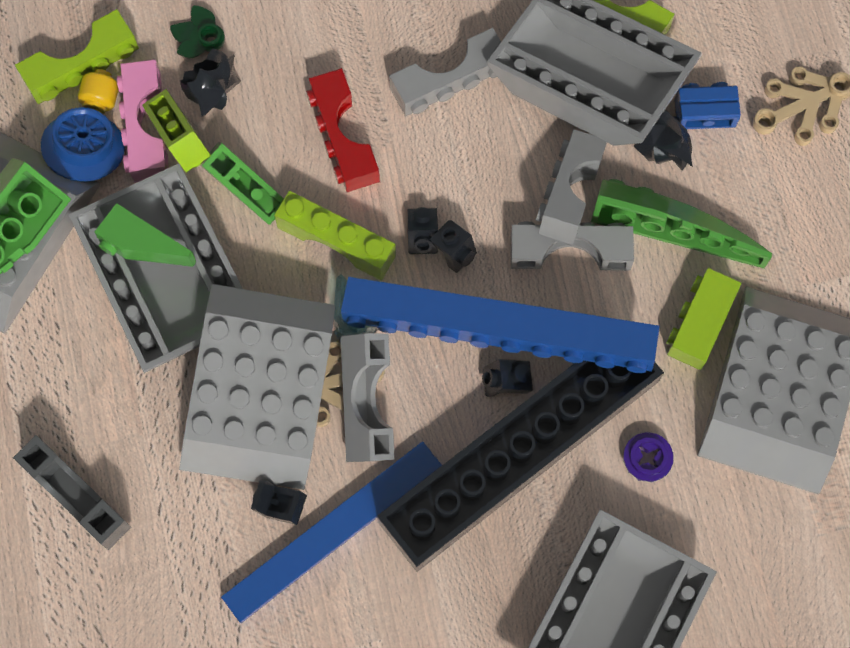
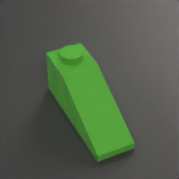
[200,142,284,225]
[94,203,196,267]

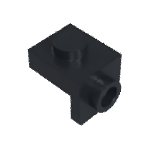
[407,207,438,254]
[430,220,477,273]
[482,359,533,397]
[251,480,307,525]

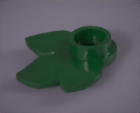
[170,5,225,58]

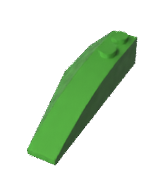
[0,158,71,274]
[591,179,772,269]

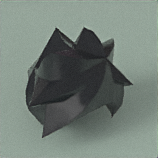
[180,48,241,117]
[634,110,693,171]

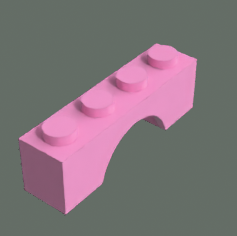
[117,60,169,183]

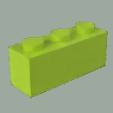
[142,89,211,172]
[666,268,742,371]

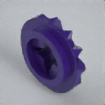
[623,432,674,483]

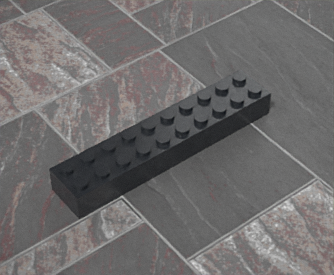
[377,360,664,572]

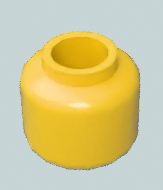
[78,69,119,115]

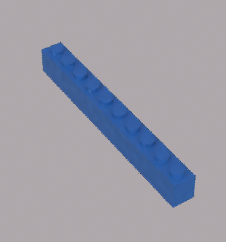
[341,277,660,373]

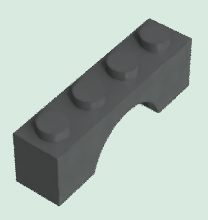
[13,435,131,550]

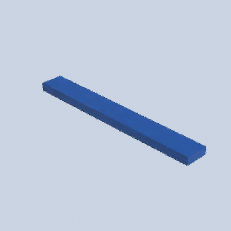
[221,441,442,623]

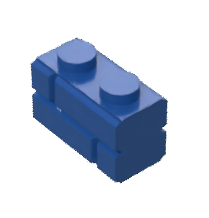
[674,82,741,129]

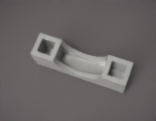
[389,28,501,117]
[536,130,607,245]
[511,221,634,271]
[341,333,395,462]

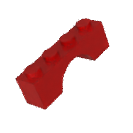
[306,68,380,192]

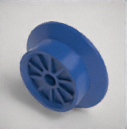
[41,107,125,181]

